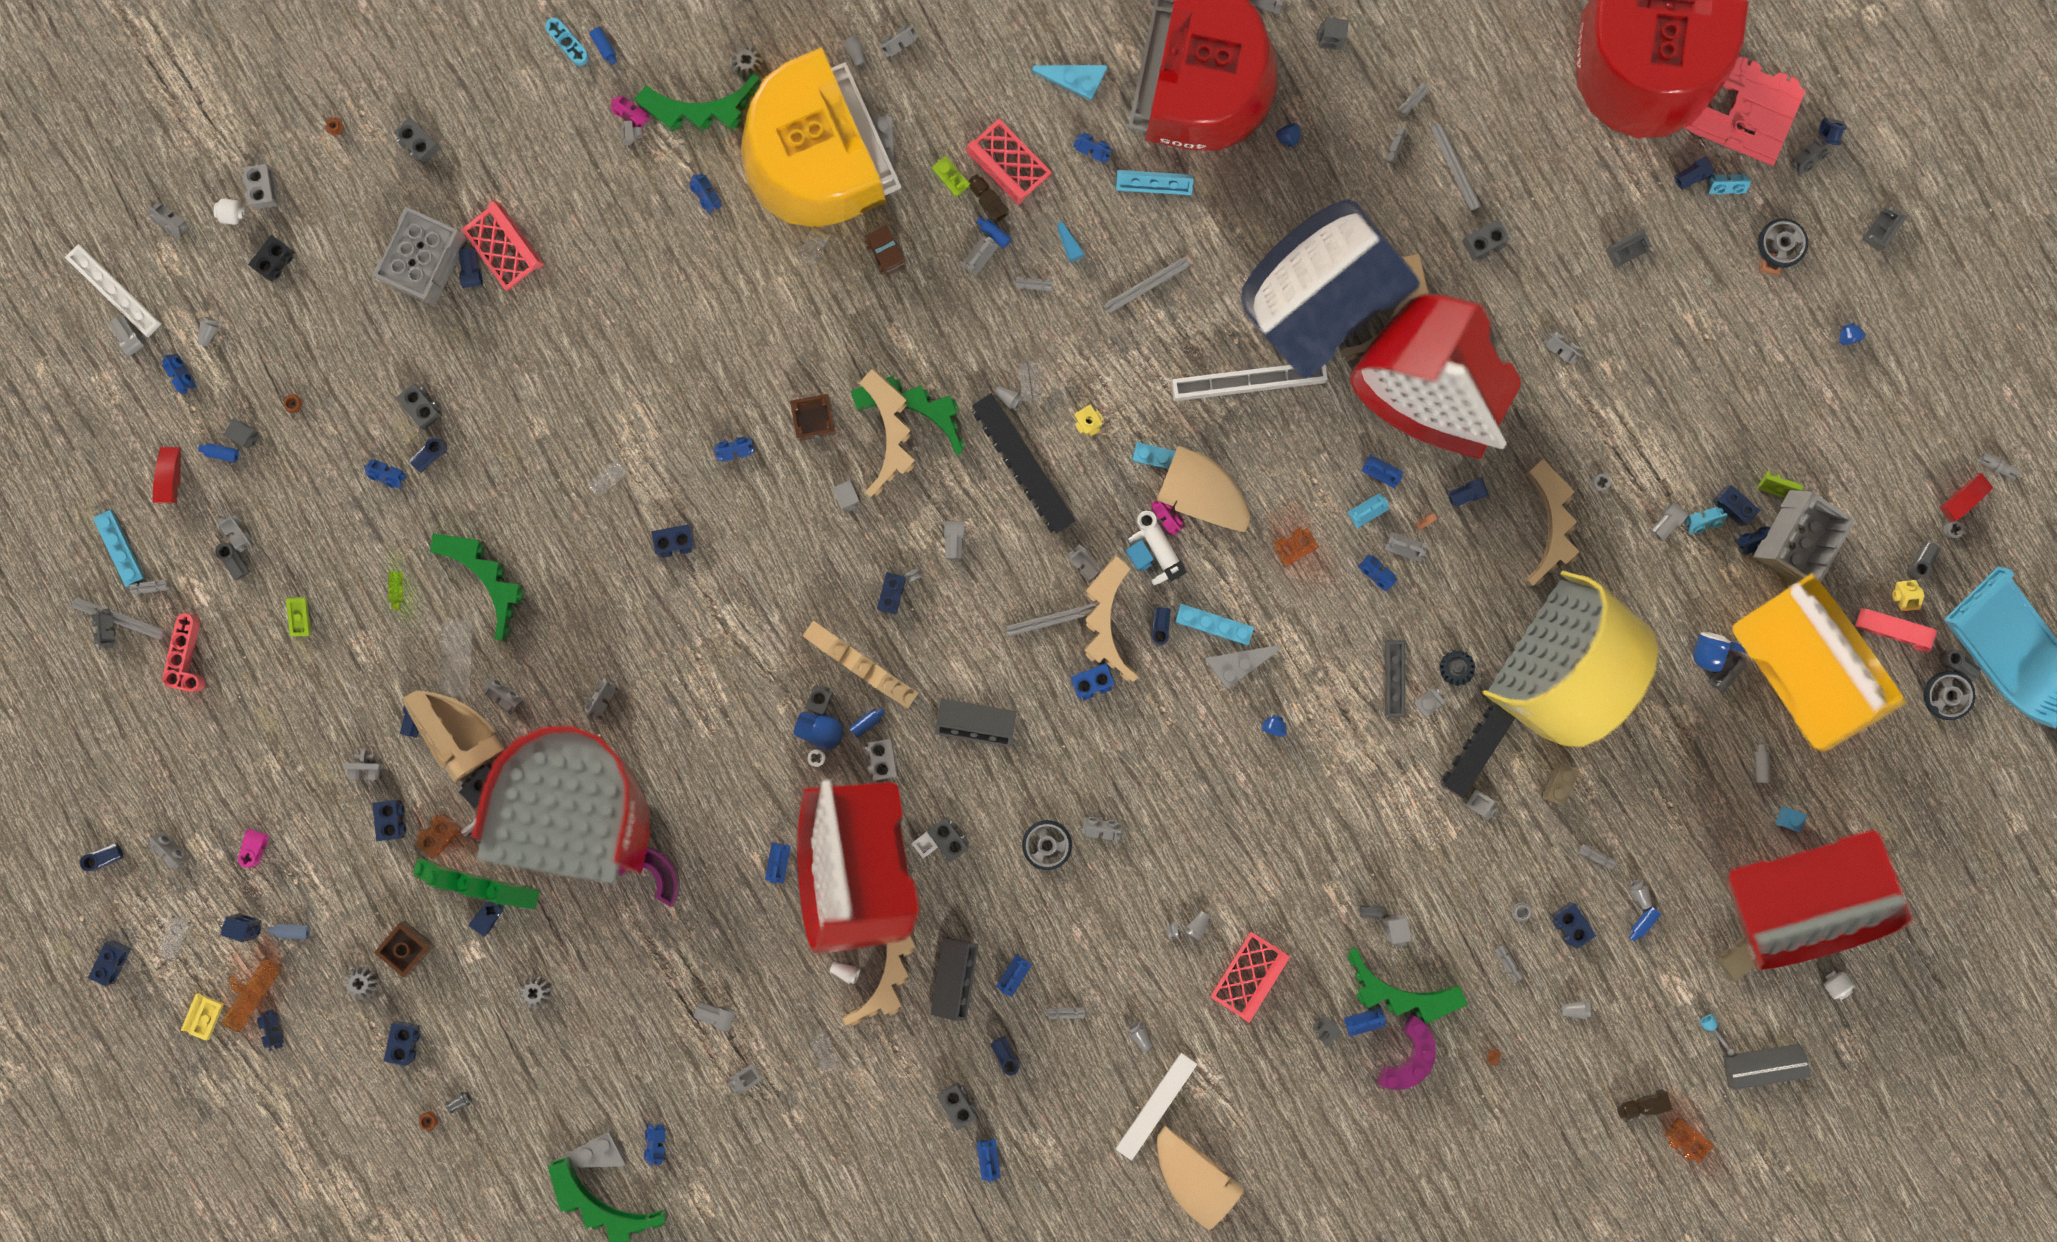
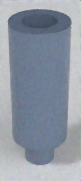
[268,924,310,940]

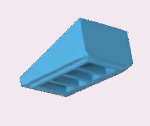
[1057,222,1084,262]

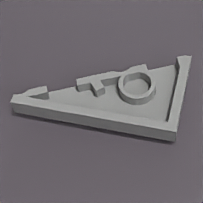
[1205,645,1281,689]
[548,1131,627,1168]

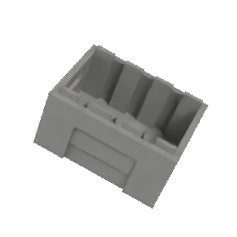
[372,206,467,307]
[1753,490,1855,584]

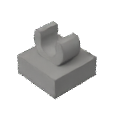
[621,121,642,145]

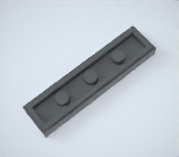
[1385,640,1405,717]

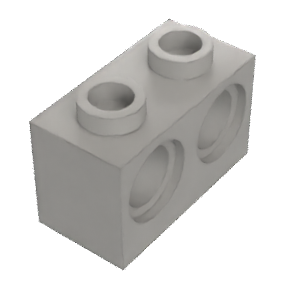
[242,164,278,209]
[865,739,898,781]
[1382,914,1412,947]

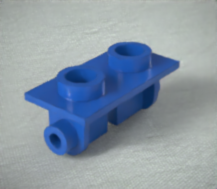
[1073,132,1114,163]
[689,173,722,215]
[162,354,197,394]
[714,436,755,462]
[1361,454,1404,489]
[364,459,407,489]
[1358,554,1398,592]
[765,842,791,884]
[996,954,1032,997]
[1344,1007,1386,1037]
[644,1123,666,1166]
[977,1139,1001,1182]

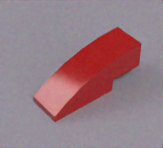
[152,447,181,504]
[1939,473,1993,522]

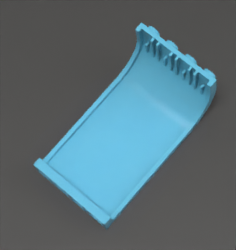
[1944,566,2057,728]

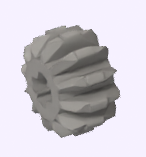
[731,45,764,79]
[343,966,378,1000]
[518,976,552,1009]

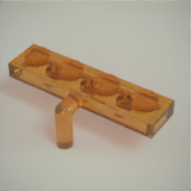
[221,957,283,1033]

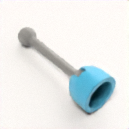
[1700,1014,1735,1056]

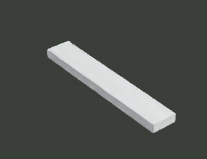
[65,244,161,337]
[1116,1053,1197,1161]

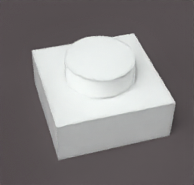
[911,832,938,859]

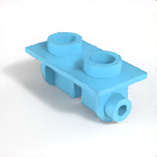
[1708,174,1752,194]
[1347,493,1389,528]
[1684,507,1727,535]

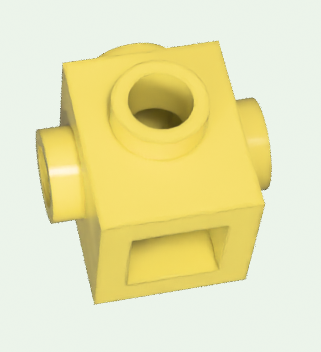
[1074,404,1103,436]
[1892,580,1924,611]

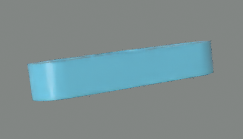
[545,18,589,66]

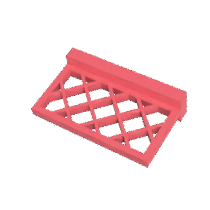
[966,119,1052,206]
[461,201,544,291]
[1210,932,1291,1023]

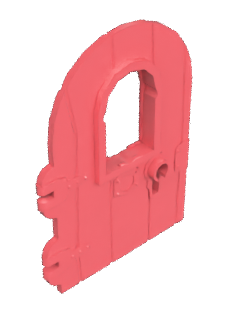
[1685,57,1806,166]

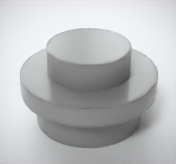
[1512,902,1531,922]

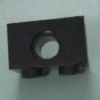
[459,764,492,809]

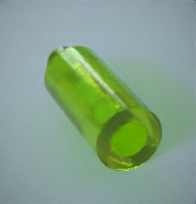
[388,572,403,610]

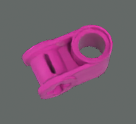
[238,829,269,867]

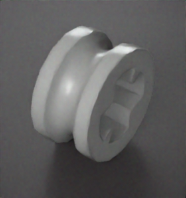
[1591,474,1611,491]
[1943,521,1964,539]
[905,567,924,583]
[1166,921,1178,939]

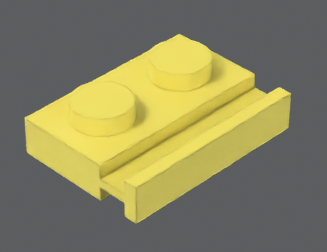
[181,993,224,1041]

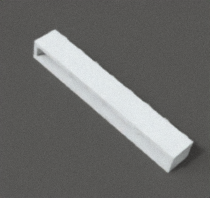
[1171,364,1327,401]

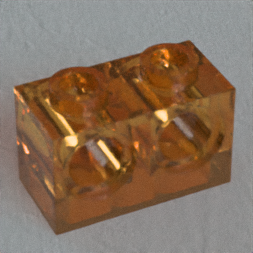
[1272,527,1319,568]
[415,814,462,859]
[1664,1118,1714,1163]

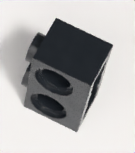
[248,235,295,282]

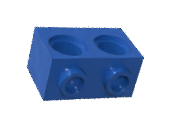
[1070,663,1115,701]

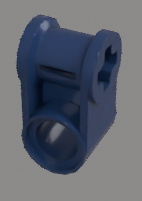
[1819,118,1847,146]
[468,901,504,937]

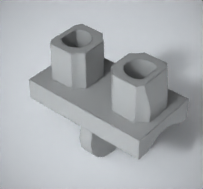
[344,749,384,780]

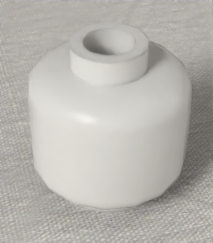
[214,198,245,225]
[1824,971,1854,1001]

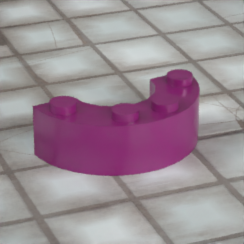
[618,847,680,907]
[1376,1013,1436,1090]

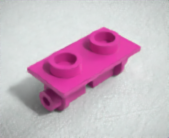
[611,95,650,131]
[1151,501,1186,535]

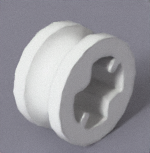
[808,749,826,767]

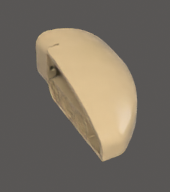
[1157,446,1250,532]
[403,691,505,783]
[1157,1125,1244,1231]

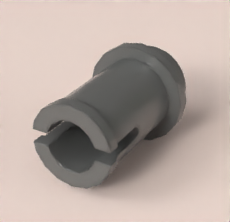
[1360,904,1384,920]
[445,1092,472,1114]

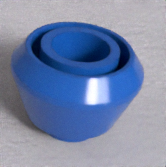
[1276,123,1301,147]
[1839,323,1866,346]
[1261,715,1287,737]

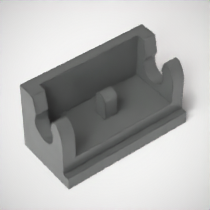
[1862,207,1908,251]
[1606,229,1652,268]
[1313,1013,1342,1047]

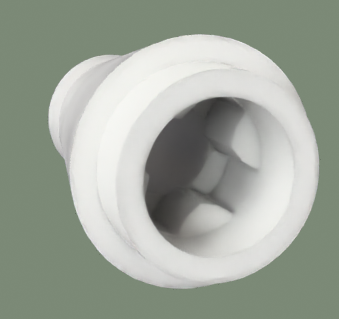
[830,961,860,984]

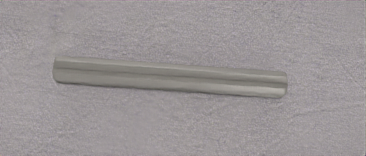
[1432,123,1480,211]
[1105,257,1189,313]
[72,598,165,639]
[1006,603,1098,636]

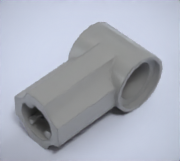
[109,315,146,356]
[1650,501,1688,541]
[944,521,964,559]
[694,1001,735,1031]

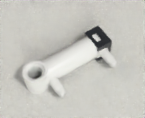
[1128,511,1187,585]

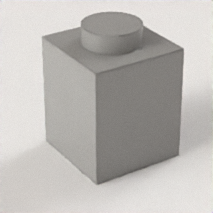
[833,480,861,512]

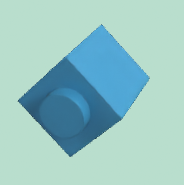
[1124,540,1154,571]
[1775,807,1807,833]

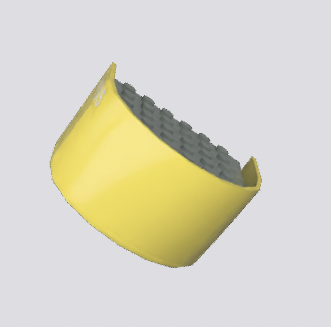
[1483,571,1659,747]

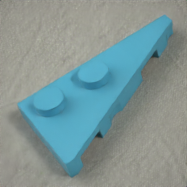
[1032,65,1108,101]

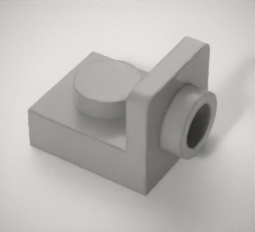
[1413,688,1446,718]
[1465,790,1498,821]
[729,1063,763,1094]

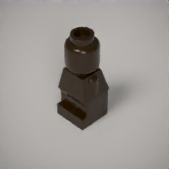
[968,174,1009,224]
[1617,1089,1673,1120]

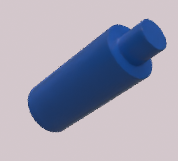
[589,27,617,65]
[976,217,1012,249]
[198,443,239,463]
[849,707,886,738]
[1629,906,1662,942]

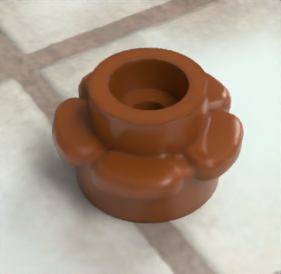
[325,117,344,136]
[284,394,303,413]
[1486,1048,1502,1067]
[419,1111,438,1131]

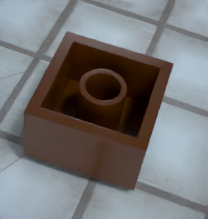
[374,921,435,978]

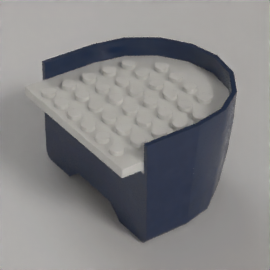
[1241,199,1420,378]

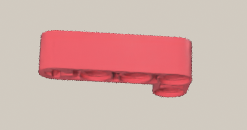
[1855,608,1937,652]
[162,614,206,692]

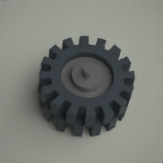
[1440,650,1475,686]

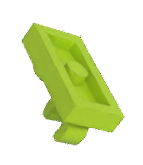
[931,156,970,198]
[1758,470,1803,499]
[286,597,311,636]

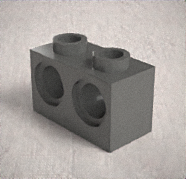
[1316,17,1349,50]
[393,117,441,164]
[1462,219,1510,260]
[396,384,442,430]
[927,818,969,863]
[937,1082,978,1131]

